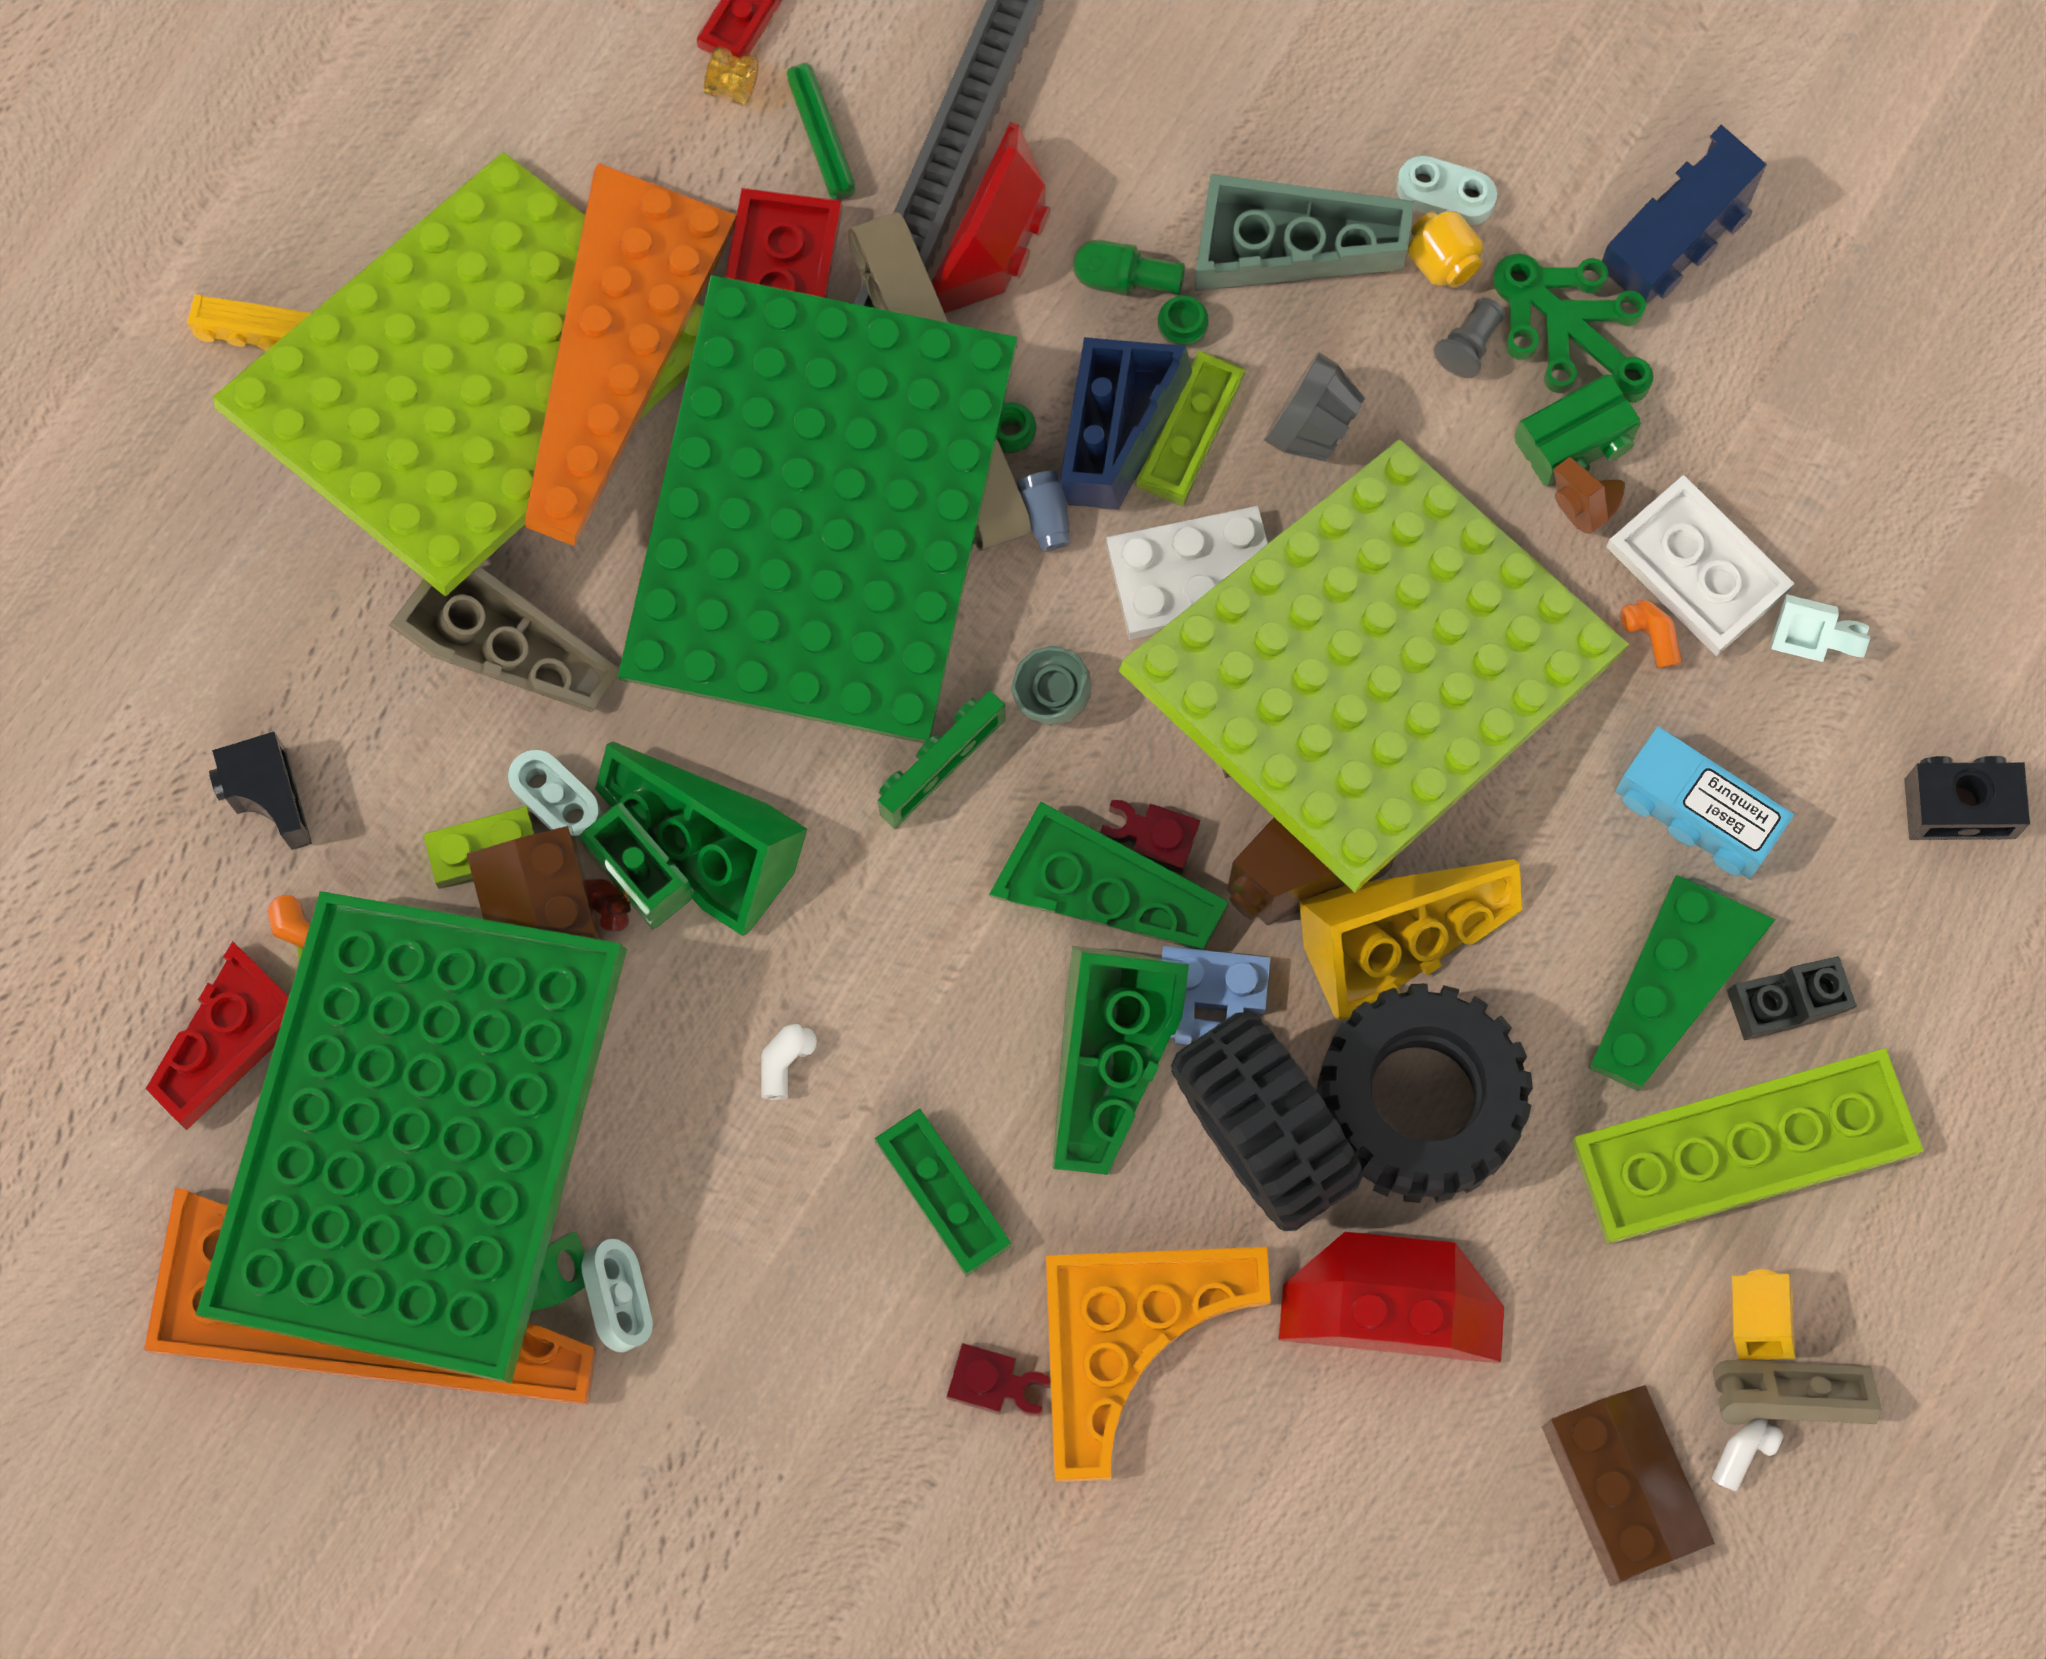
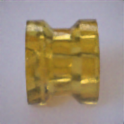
[704,46,759,106]

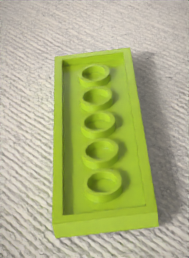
[1571,1048,1924,1245]

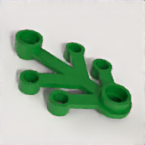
[1493,254,1654,403]

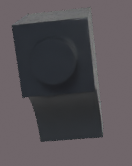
[209,732,312,850]

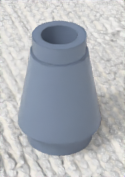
[1017,470,1071,551]

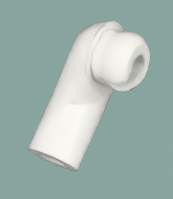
[761,1024,817,1100]

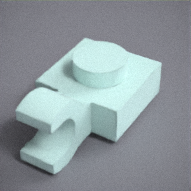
[1771,594,1870,662]

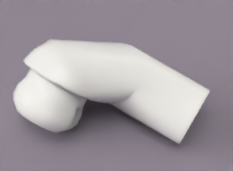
[1712,1418,1784,1491]

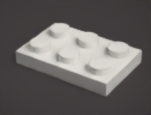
[1606,475,1795,657]
[1106,506,1268,640]

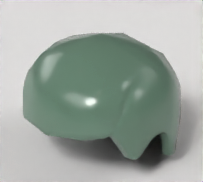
[1011,646,1092,726]

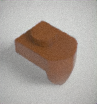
[1554,457,1625,534]

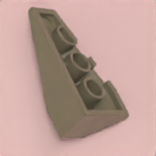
[389,566,619,712]

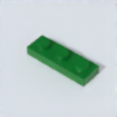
[877,690,1006,829]
[874,1108,1012,1277]

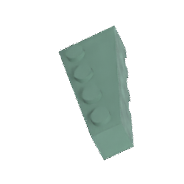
[1195,174,1414,291]

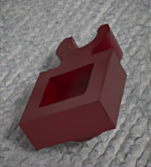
[1100,800,1200,874]
[947,1343,1051,1417]

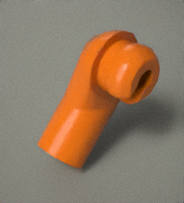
[1620,600,1682,668]
[267,895,311,948]

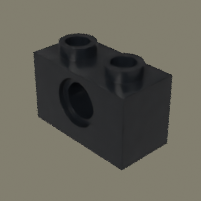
[1904,756,2030,840]

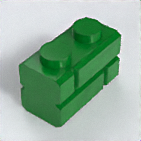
[1514,373,1641,487]
[579,803,694,930]

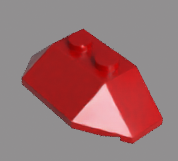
[931,121,1050,314]
[1278,1231,1505,1364]

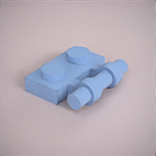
[1162,946,1270,1045]

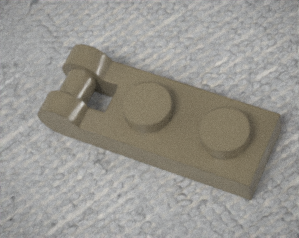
[1713,1360,1882,1425]

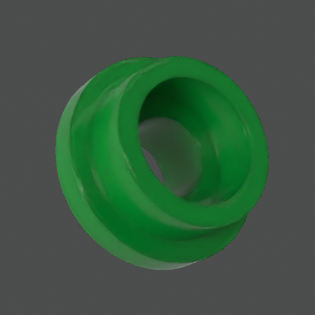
[997,402,1036,453]

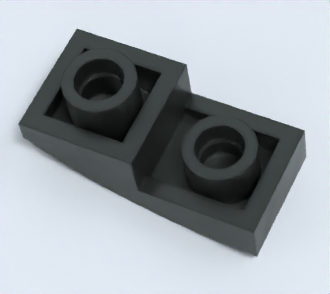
[1727,956,1857,1041]

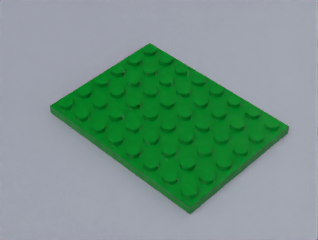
[617,275,1018,744]
[196,891,627,1384]

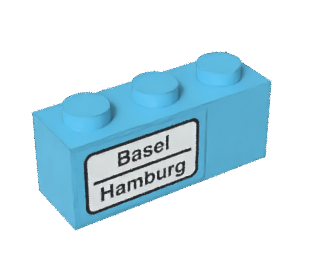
[1615,726,1795,880]

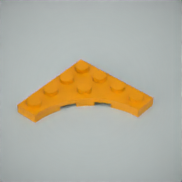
[1046,1247,1271,1482]

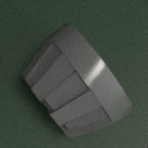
[1264,352,1365,462]

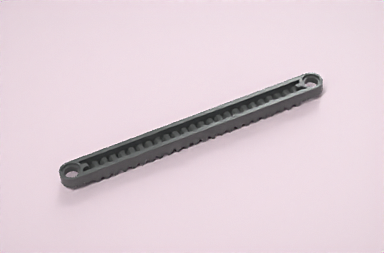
[854,0,1045,308]

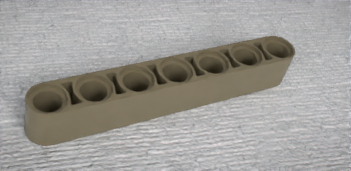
[848,212,1031,551]

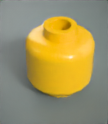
[1408,211,1484,288]

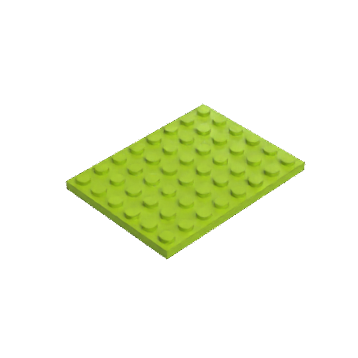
[212,152,703,597]
[1118,439,1629,893]

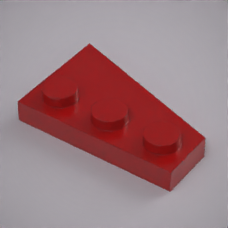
[145,941,289,1130]

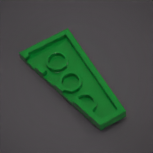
[989,801,1229,950]
[1589,875,1776,1091]

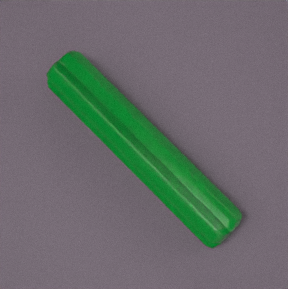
[787,63,856,200]

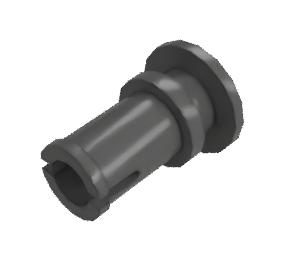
[1434,297,1505,378]

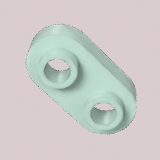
[1397,156,1497,225]
[508,750,601,842]
[582,1239,653,1352]

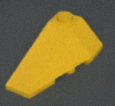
[1299,859,1523,1021]

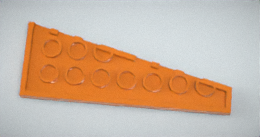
[525,163,737,546]
[144,1188,597,1405]

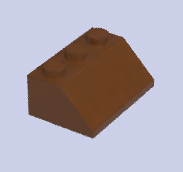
[467,826,601,940]
[1542,1385,1715,1586]

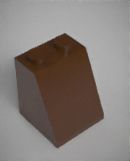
[1227,817,1395,925]

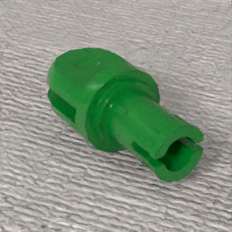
[1073,240,1185,296]

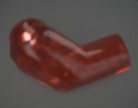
[586,879,631,931]

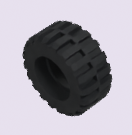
[1317,983,1533,1203]
[1171,1012,1363,1231]

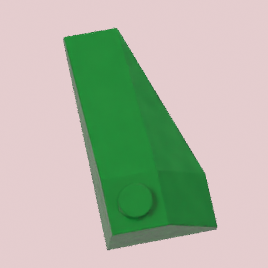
[595,741,807,936]
[1052,946,1189,1175]

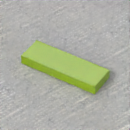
[1136,350,1246,507]

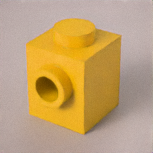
[1732,1269,1796,1360]

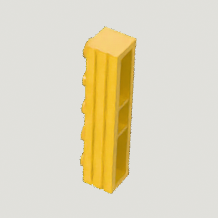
[187,294,311,351]

